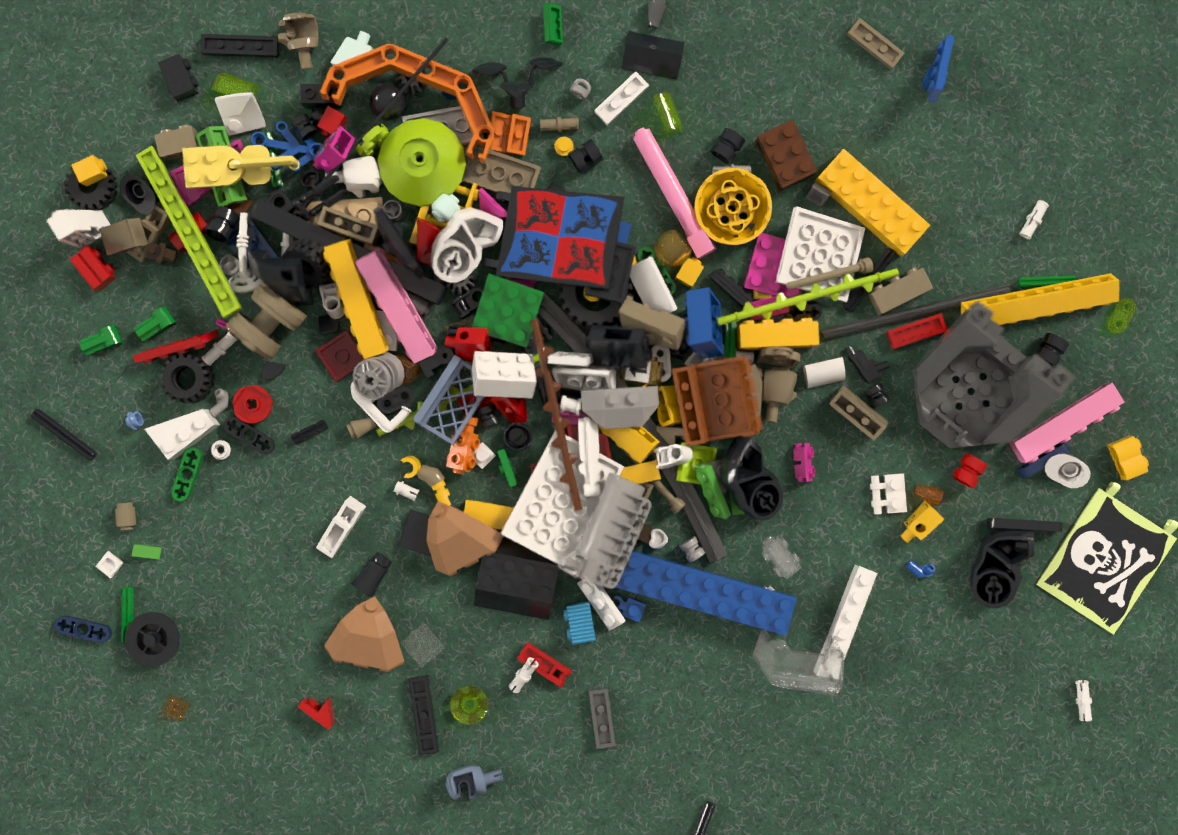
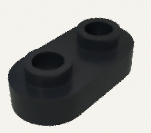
[377,386,415,414]

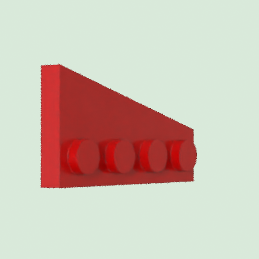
[133,329,219,364]

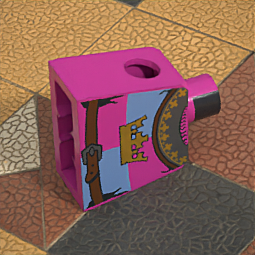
[313,126,355,172]

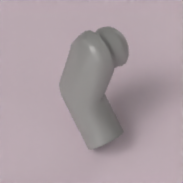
[209,388,228,417]

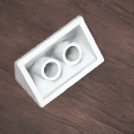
[630,256,677,313]
[552,364,616,391]

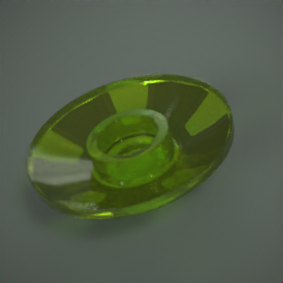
[450,685,489,725]

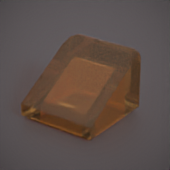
[162,694,190,721]

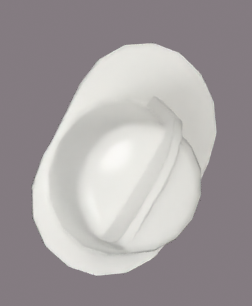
[1045,454,1090,488]

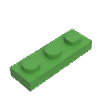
[694,463,731,519]

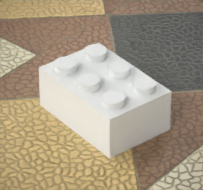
[472,351,536,398]

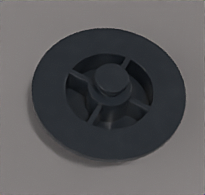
[125,612,180,667]

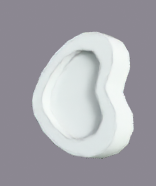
[649,529,668,549]

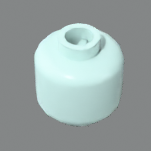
[431,194,460,223]

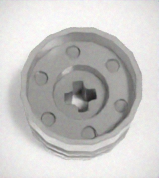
[353,352,405,400]

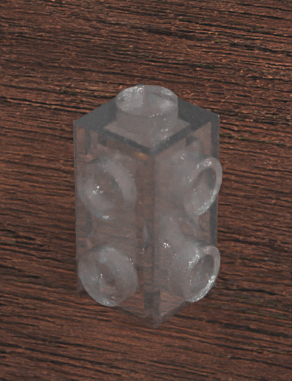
[761,535,802,579]

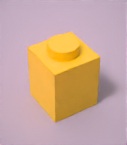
[72,155,108,186]
[675,257,704,289]

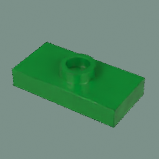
[543,3,563,45]
[497,449,518,488]

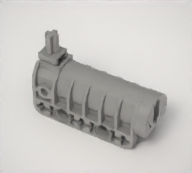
[557,472,651,588]

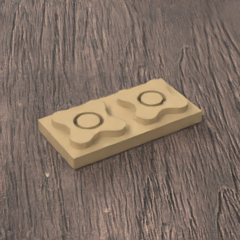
[306,197,383,239]

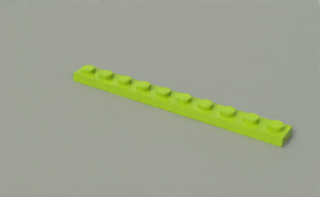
[136,146,243,318]

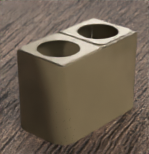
[99,218,148,255]

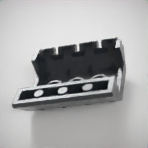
[474,536,559,620]

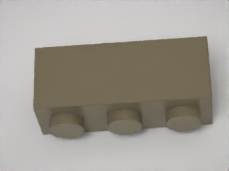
[317,206,381,248]
[868,267,933,315]
[829,385,888,440]

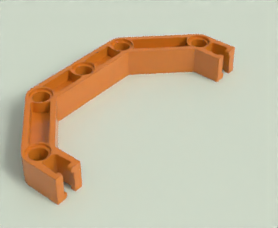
[320,44,494,164]

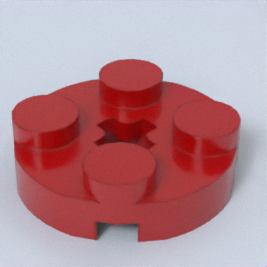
[233,385,273,423]

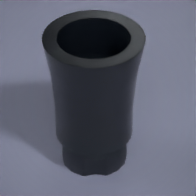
[351,552,392,597]

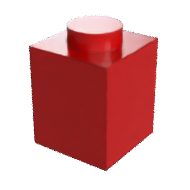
[317,106,348,138]

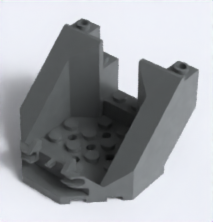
[912,301,1075,448]

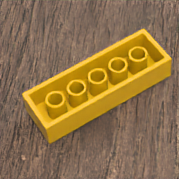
[815,149,930,257]

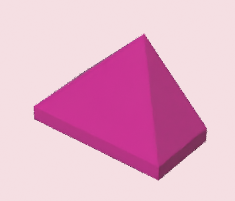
[479,187,507,220]

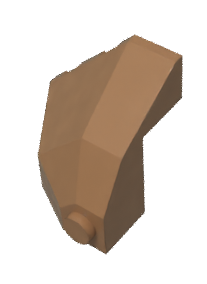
[426,502,504,577]
[324,596,404,672]

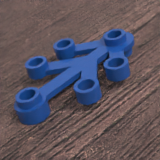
[251,121,322,174]

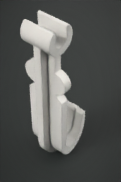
[578,416,602,497]

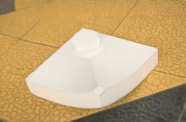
[215,92,266,136]

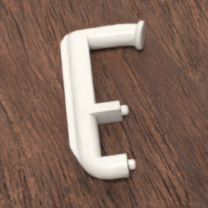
[350,382,412,433]

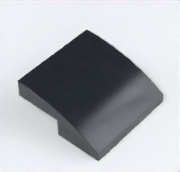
[398,509,431,557]

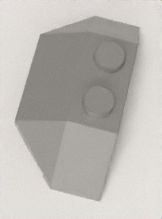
[581,386,659,429]

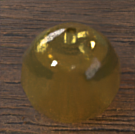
[654,229,692,268]

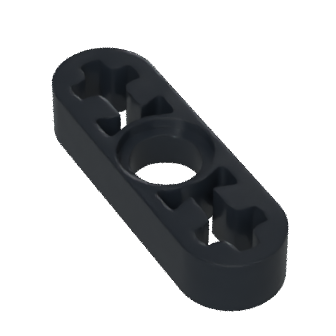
[224,417,275,454]

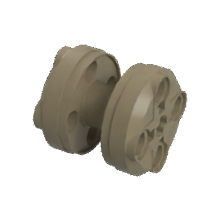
[225,281,307,361]

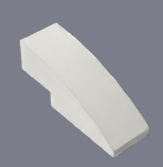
[316,496,366,558]

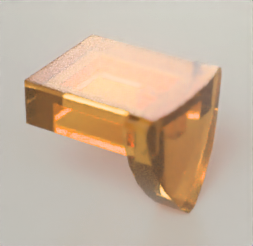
[395,353,423,384]

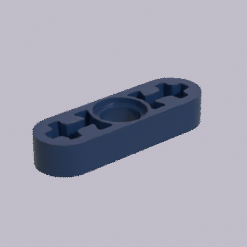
[1017,442,1070,479]
[54,615,112,643]

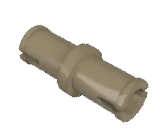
[540,117,579,132]

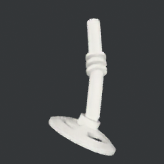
[228,213,262,293]

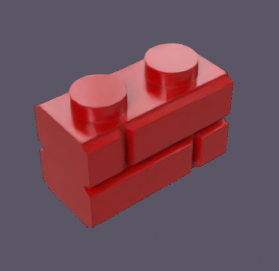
[70,246,117,292]

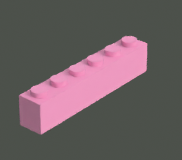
[355,247,438,363]
[1009,383,1124,464]

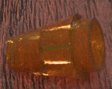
[914,484,944,506]

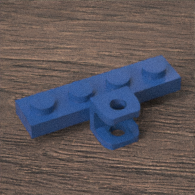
[921,34,954,103]

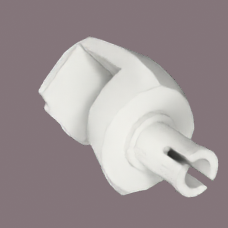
[325,156,382,198]

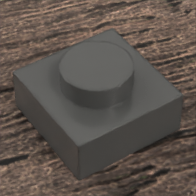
[805,182,832,207]

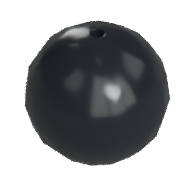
[369,82,407,121]

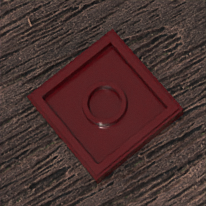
[315,330,366,383]

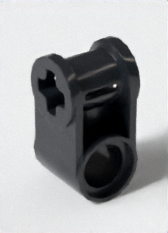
[450,288,483,320]

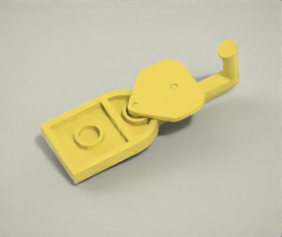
[182,145,300,189]

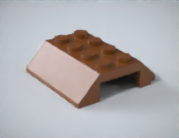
[672,356,762,446]

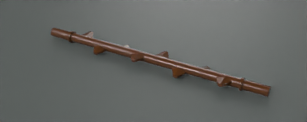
[531,319,582,511]

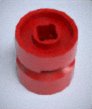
[952,453,988,489]

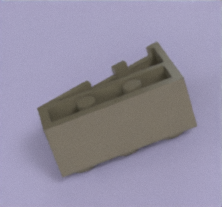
[619,296,687,350]

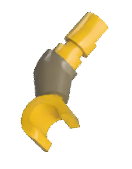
[400,456,451,506]

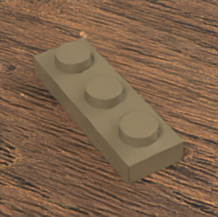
[847,18,904,70]

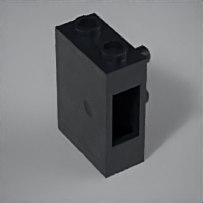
[587,325,653,371]

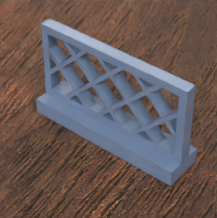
[413,355,485,446]

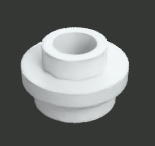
[211,440,231,460]

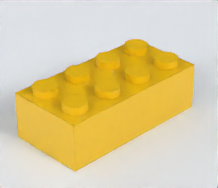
[736,318,819,350]

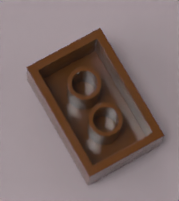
[755,119,818,192]

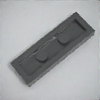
[589,687,616,749]

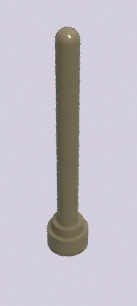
[786,257,873,290]
[622,449,686,514]

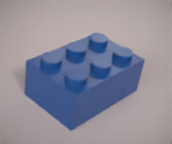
[684,287,724,359]

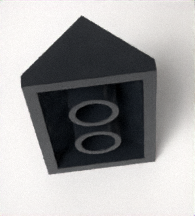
[621,31,685,80]

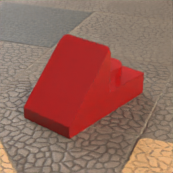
[491,396,528,424]
[298,696,334,730]

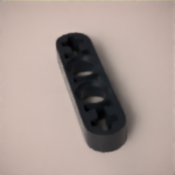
[987,518,1063,532]

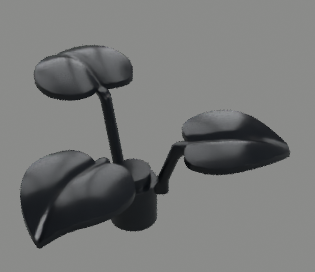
[473,57,563,108]

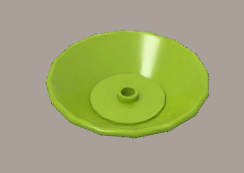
[378,118,466,206]

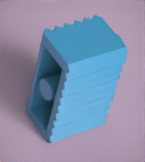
[563,601,596,645]

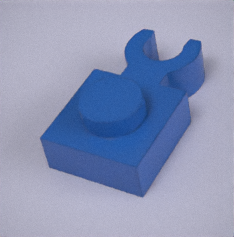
[614,595,646,622]

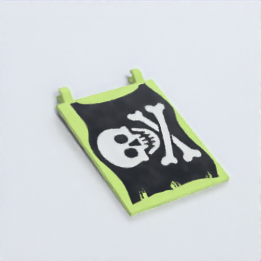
[1036,482,1178,635]

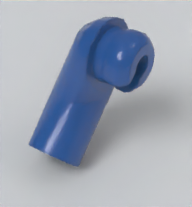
[905,560,936,578]

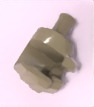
[278,13,319,70]
[761,367,797,423]

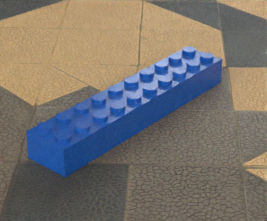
[615,550,797,636]

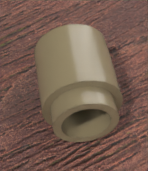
[115,502,136,530]

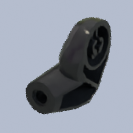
[721,436,783,521]
[970,529,1034,608]

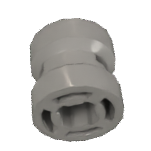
[679,536,705,563]

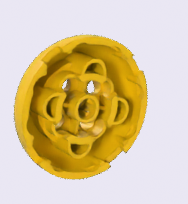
[694,168,772,245]

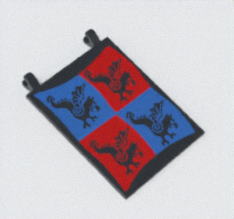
[484,186,624,289]

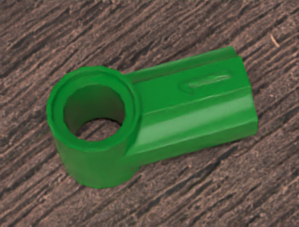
[134,306,176,342]
[80,325,123,356]

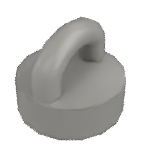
[570,79,591,100]
[219,254,239,275]

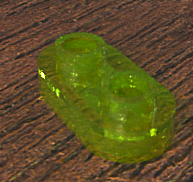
[1106,298,1136,334]

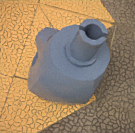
[445,765,503,800]

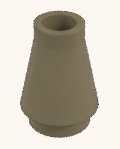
[347,417,376,439]

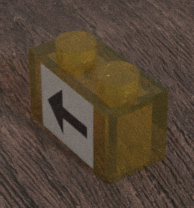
[618,357,664,385]

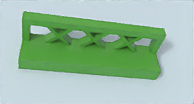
[196,126,247,207]

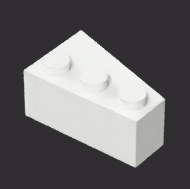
[47,210,110,249]
[145,409,220,460]

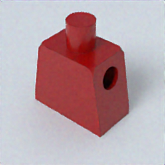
[445,327,492,362]

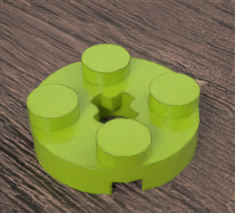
[356,124,389,157]

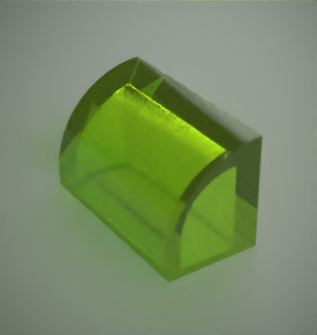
[211,72,260,97]
[653,92,684,136]

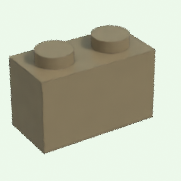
[154,125,199,161]

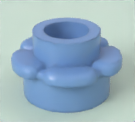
[125,412,144,430]

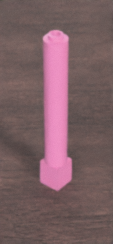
[633,128,717,259]

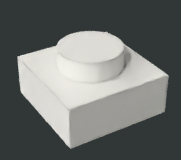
[474,442,496,469]

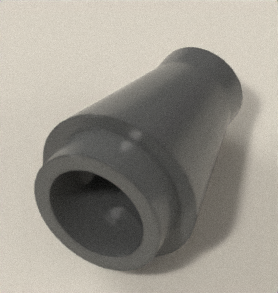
[647,0,667,28]

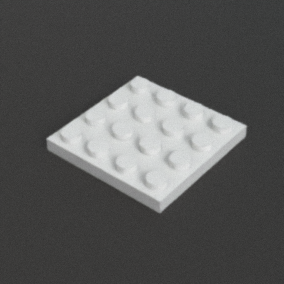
[775,207,865,302]

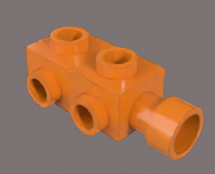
[446,416,480,475]

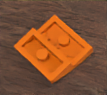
[487,111,531,156]

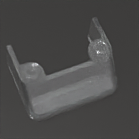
[752,629,844,695]

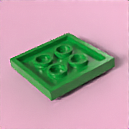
[472,273,545,347]

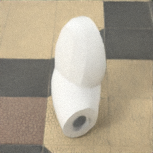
[431,207,503,282]

